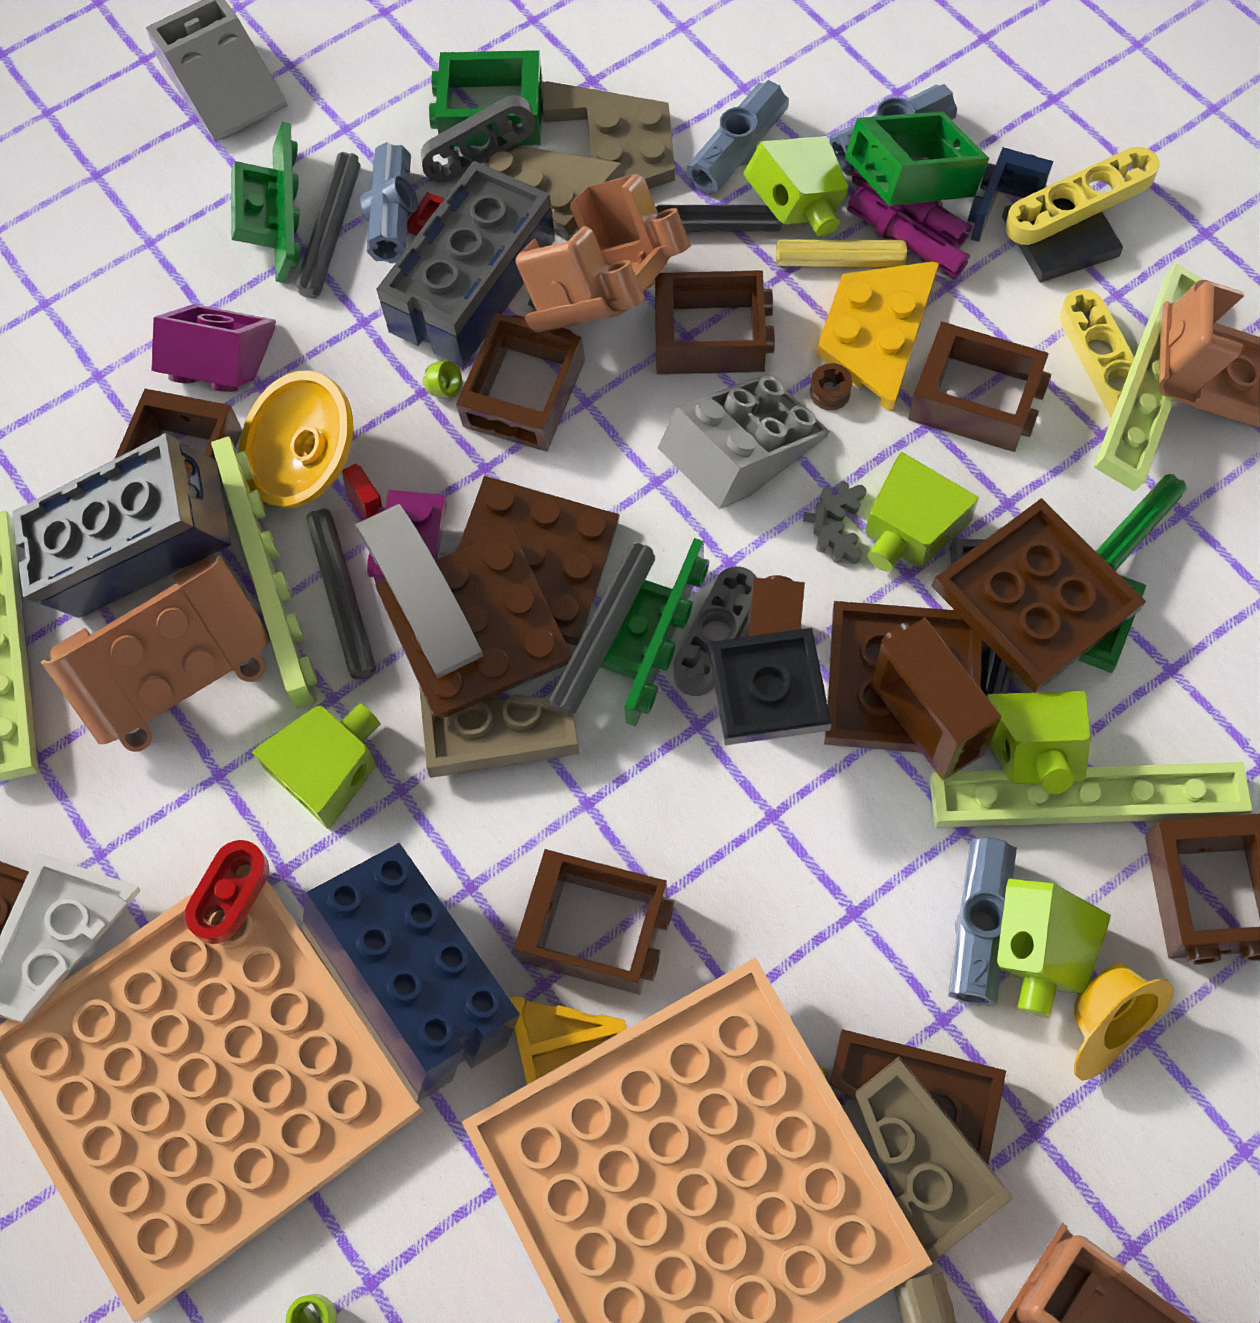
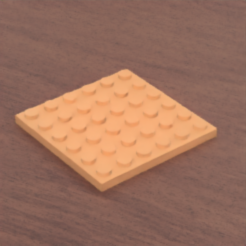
[0,864,424,1323]
[462,957,933,1323]

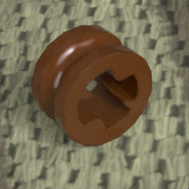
[810,363,853,410]

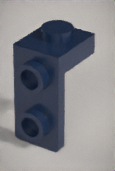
[967,147,1054,242]

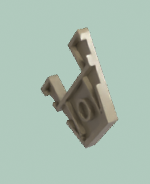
[542,81,675,189]

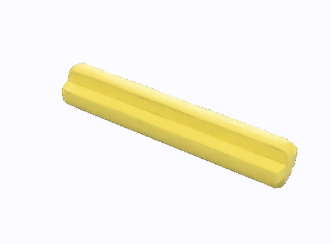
[776,240,907,267]

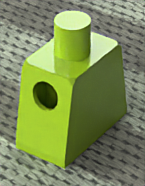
[743,136,848,237]
[865,452,979,572]
[987,691,1091,794]
[252,703,381,829]
[997,879,1111,1018]

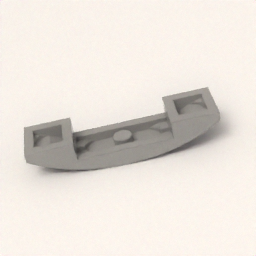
[355,504,483,678]

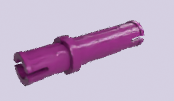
[852,169,972,248]
[847,186,970,280]

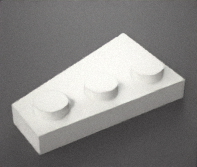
[0,853,141,1024]

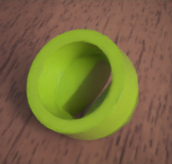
[423,361,462,398]
[286,1294,337,1323]

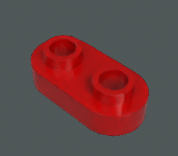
[185,840,269,944]

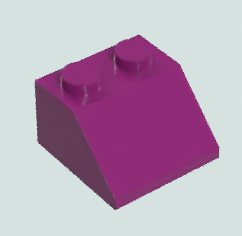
[151,304,276,392]

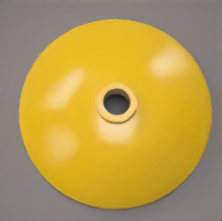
[239,371,354,509]

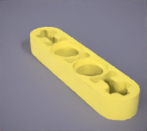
[1005,147,1160,245]
[1059,289,1134,419]

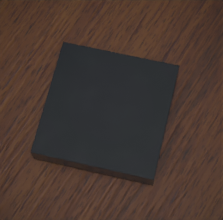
[1002,198,1123,283]
[708,628,831,746]

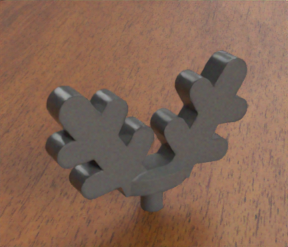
[803,481,867,564]

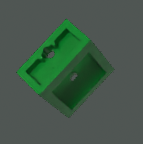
[429,50,543,147]
[845,111,990,206]

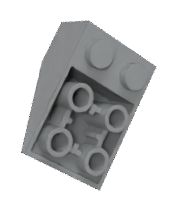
[145,0,288,142]
[658,374,830,509]

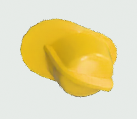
[1074,963,1174,1081]

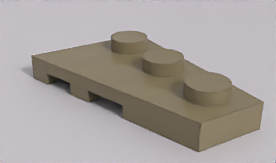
[484,145,626,237]
[419,686,579,778]
[855,1056,1013,1263]

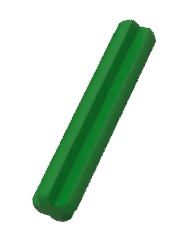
[1096,474,1187,571]

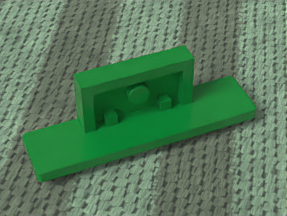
[231,122,301,283]
[600,538,710,727]

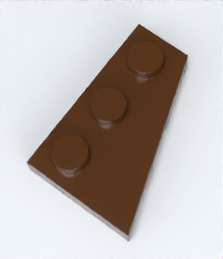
[829,1029,1006,1164]

